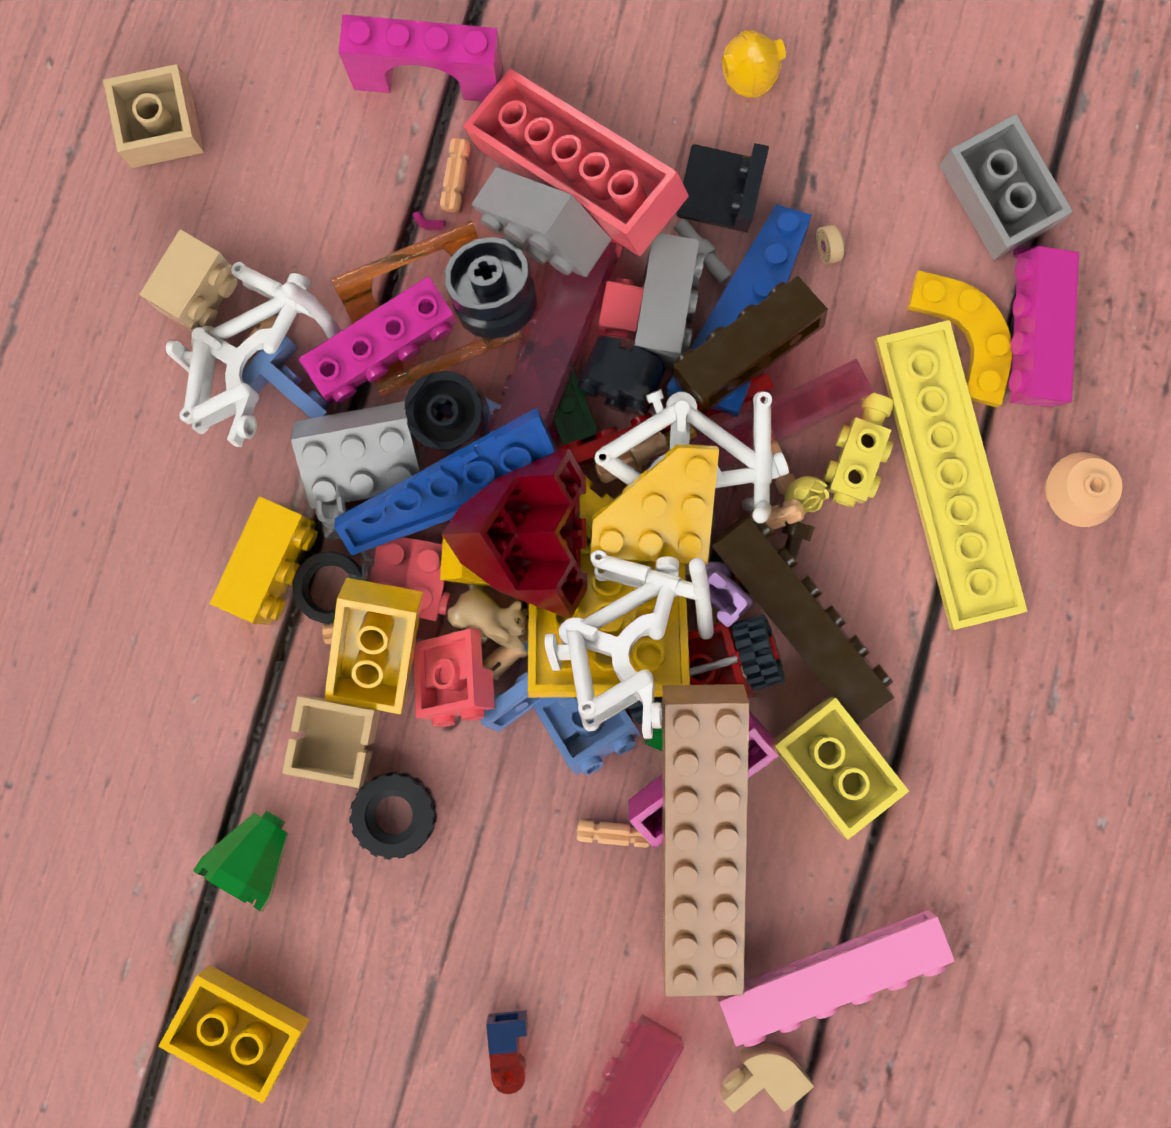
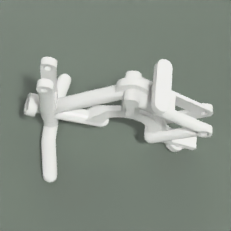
[166,262,341,447]
[595,390,789,523]
[545,550,714,739]

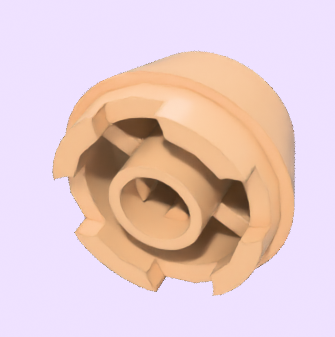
[1045,452,1123,527]

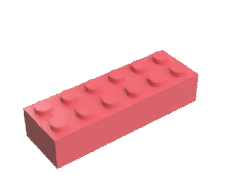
[463,68,689,257]

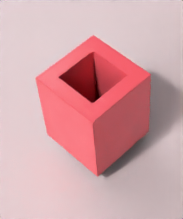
[598,278,644,340]

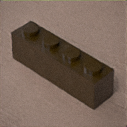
[673,276,828,414]

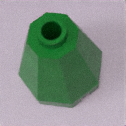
[193,811,289,912]

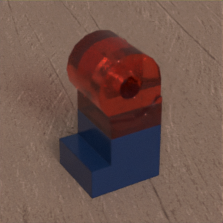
[486,1010,528,1094]

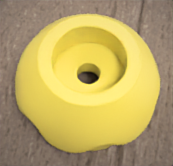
[784,476,829,515]

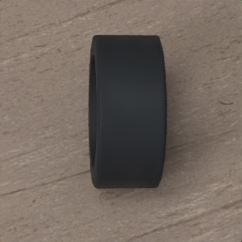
[292,551,368,624]

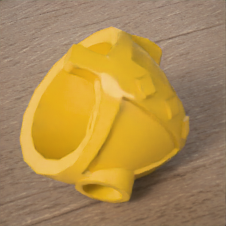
[722,30,786,98]

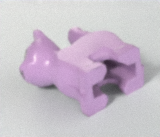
[705,561,752,627]

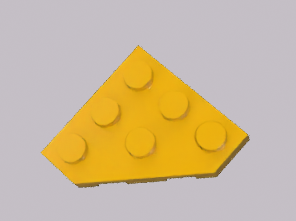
[590,444,719,565]

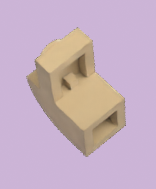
[720,1043,814,1114]

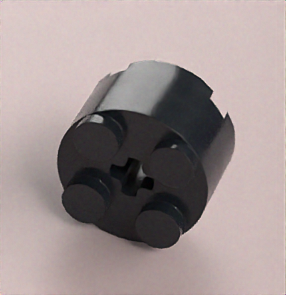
[576,336,666,416]
[404,371,489,452]

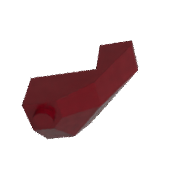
[442,448,588,618]

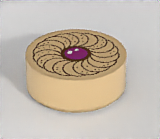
[816,224,844,265]

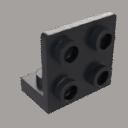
[676,143,769,233]

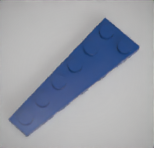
[667,204,812,417]
[334,408,557,555]

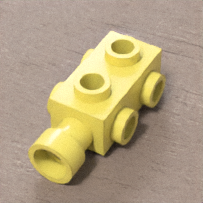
[823,392,894,507]

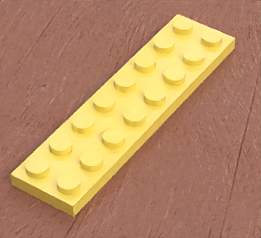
[874,320,1028,630]

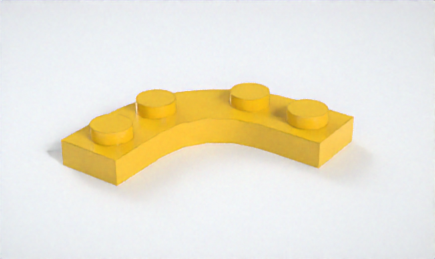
[906,270,1012,408]

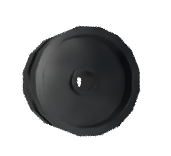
[444,237,537,339]

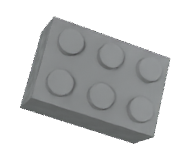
[939,114,1073,261]
[471,167,612,277]
[634,233,705,369]
[290,401,423,509]

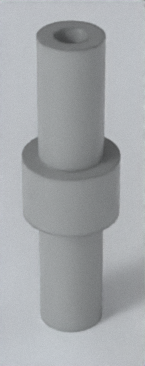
[674,219,732,285]

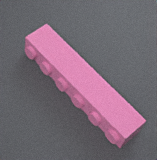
[717,910,955,1047]

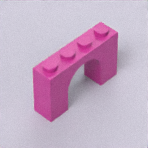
[339,14,503,101]

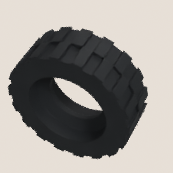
[349,771,437,860]

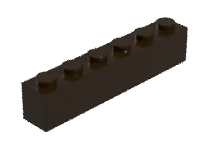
[712,512,894,725]

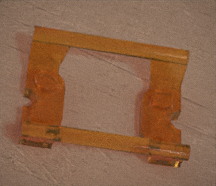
[331,220,521,396]

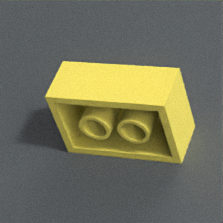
[773,697,909,840]

